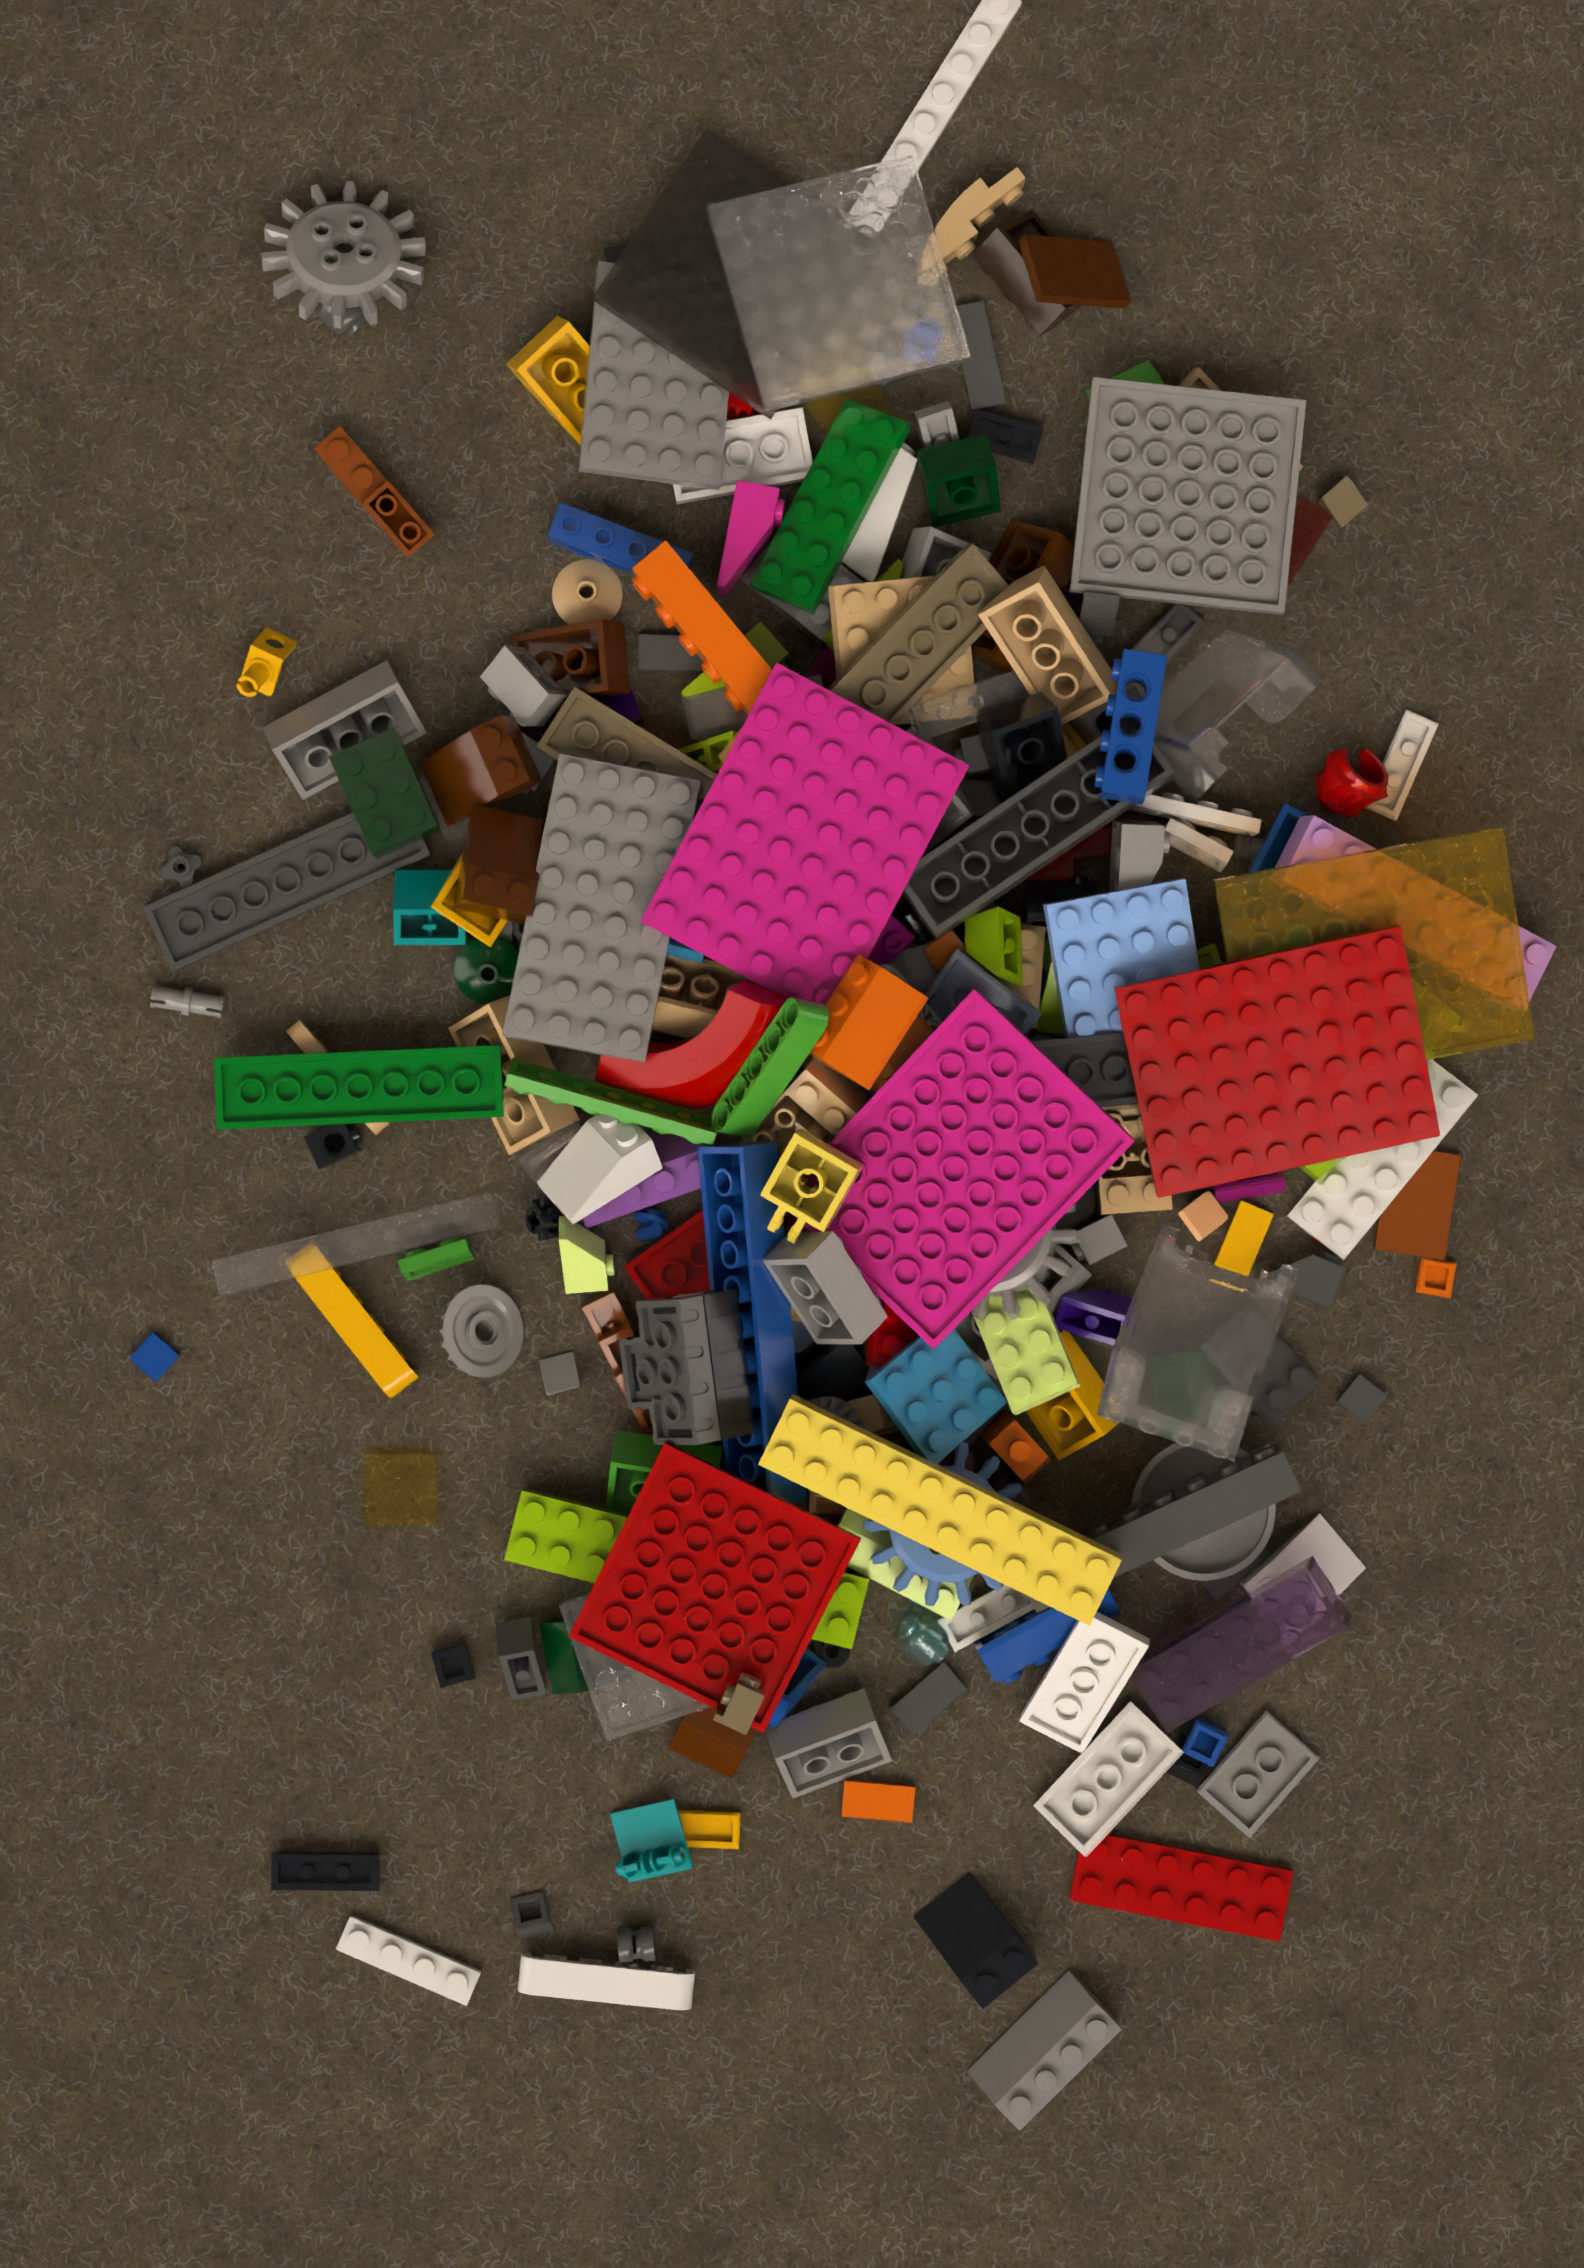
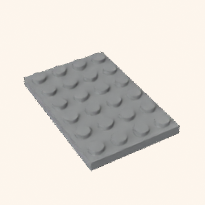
[578,261,739,490]

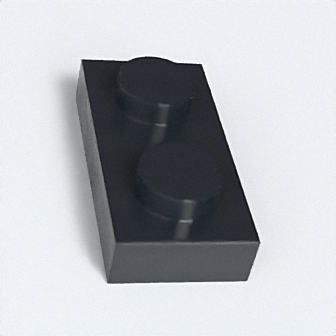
[968,409,1044,464]

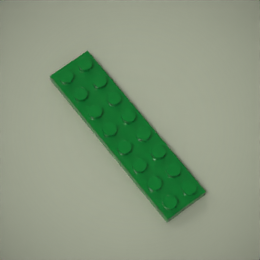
[214,1045,504,1130]

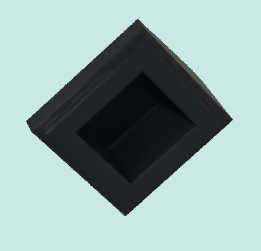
[1166,1734,1208,1787]

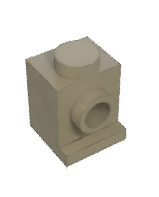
[713,1673,766,1735]

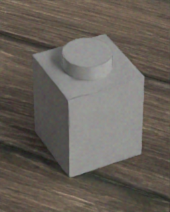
[1069,1214,1127,1265]

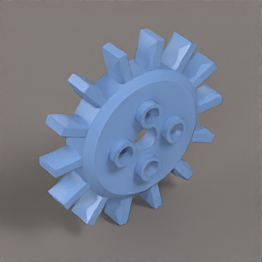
[863,1442,1023,1606]

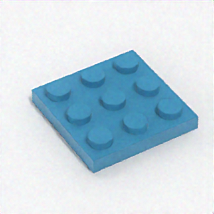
[864,1328,1007,1464]

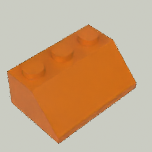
[809,955,928,1090]

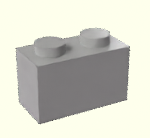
[480,645,567,727]

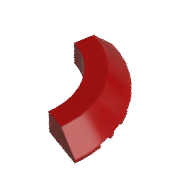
[595,979,789,1110]

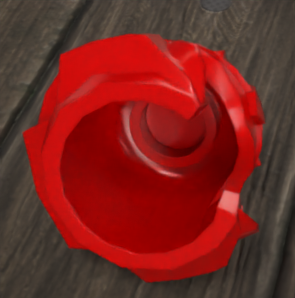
[1314,748,1389,818]

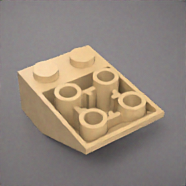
[742,1057,871,1160]
[1096,1105,1173,1215]

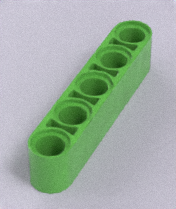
[711,997,829,1138]

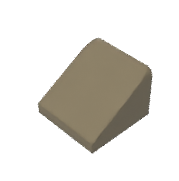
[1318,475,1368,529]

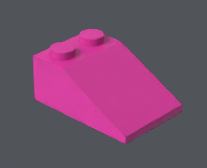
[717,480,785,598]

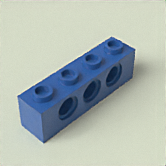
[547,503,694,575]
[1094,649,1167,804]

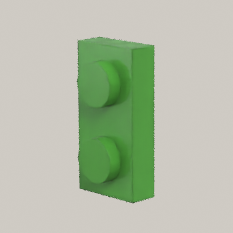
[398,1237,475,1281]

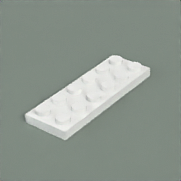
[1287,1058,1478,1261]

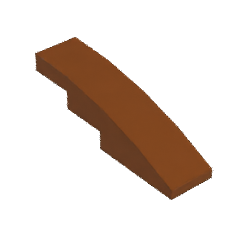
[581,1288,653,1435]

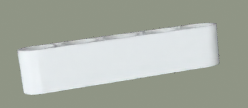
[517,1952,695,2010]

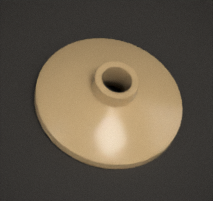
[552,559,623,625]

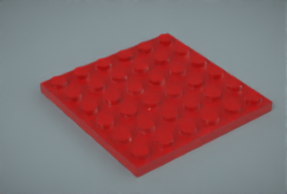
[568,1441,861,1733]

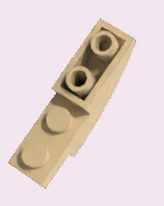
[917,167,1026,283]

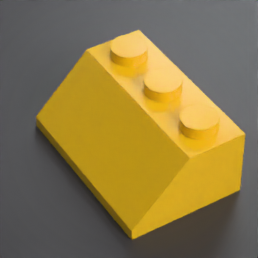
[1026,1330,1127,1460]

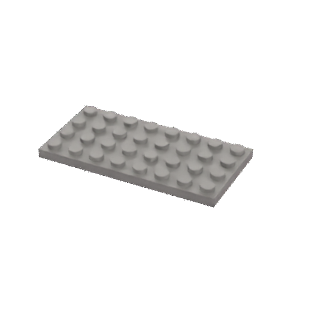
[502,753,701,1064]

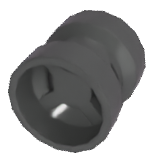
[617,1925,656,1964]

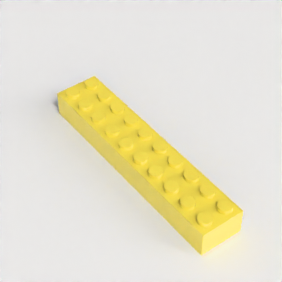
[758,1394,1122,1626]

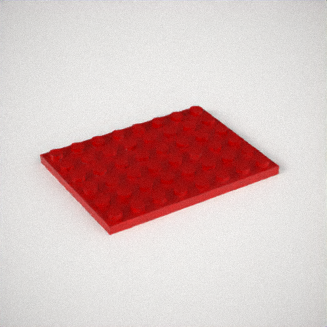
[1113,924,1441,1198]

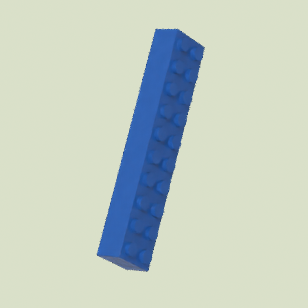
[698,1142,807,1503]

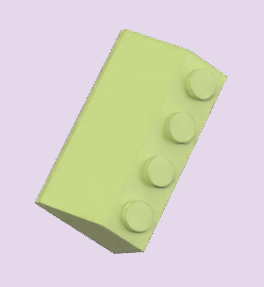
[837,1508,974,1620]

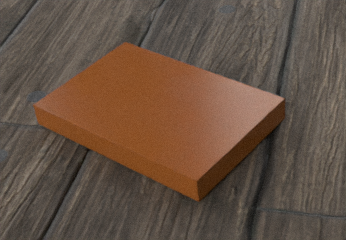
[1373,1151,1461,1260]

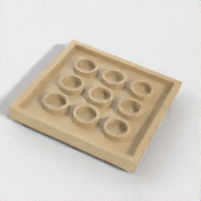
[828,575,977,725]

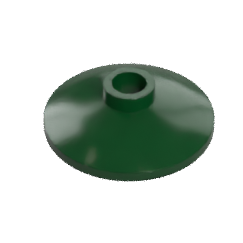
[454,936,519,1005]

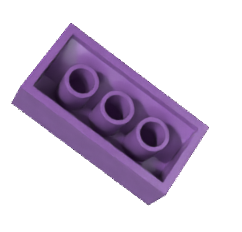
[583,1131,709,1228]

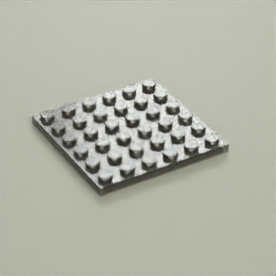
[592,129,883,420]

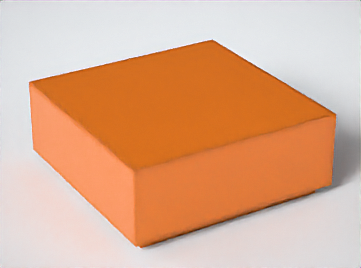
[1414,1257,1457,1298]

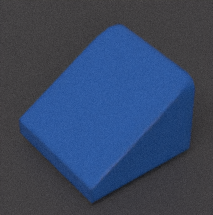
[1181,1715,1229,1767]

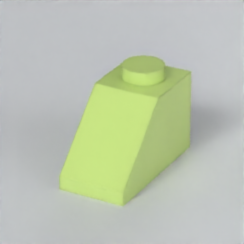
[559,1216,615,1294]

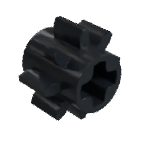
[895,904,933,947]
[525,1197,565,1241]

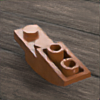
[313,426,435,558]

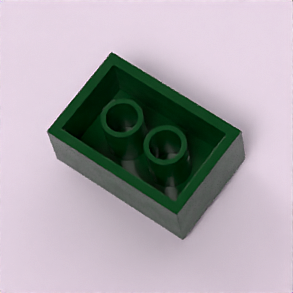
[329,728,442,859]

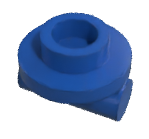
[634,1208,669,1241]

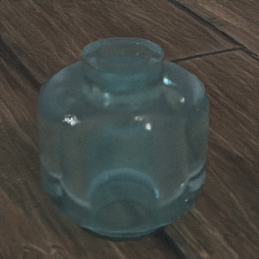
[896,1613,949,1666]

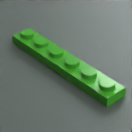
[504,1058,717,1146]

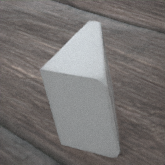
[539,1351,582,1395]

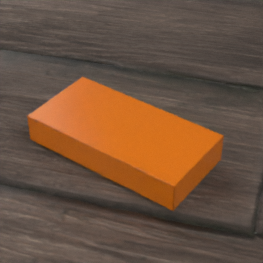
[841,1779,916,1823]

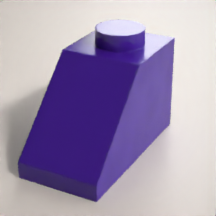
[1055,1290,1137,1348]

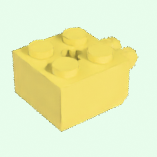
[760,1129,864,1244]

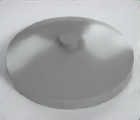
[1132,1436,1276,1581]

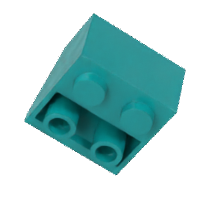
[393,869,467,945]

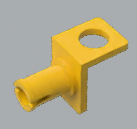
[237,627,297,697]

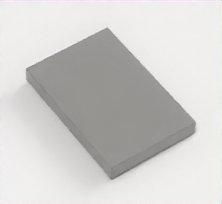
[1195,1710,1320,1838]

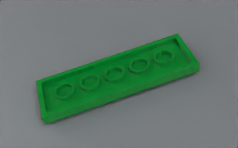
[750,398,911,615]

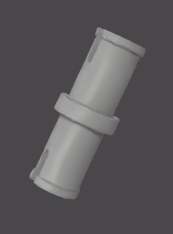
[150,985,225,1018]

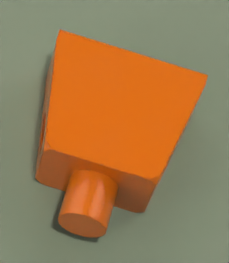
[980,1411,1051,1484]

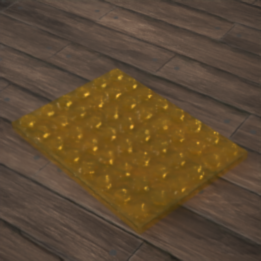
[1214,826,1535,1060]

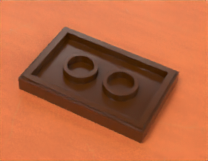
[1019,234,1131,309]

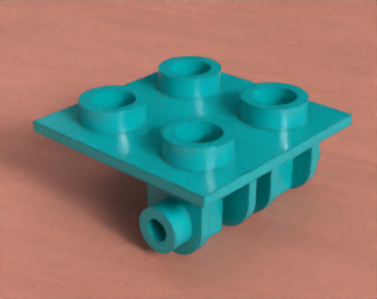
[610,1798,694,1883]

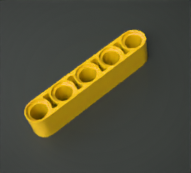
[284,1240,420,1399]

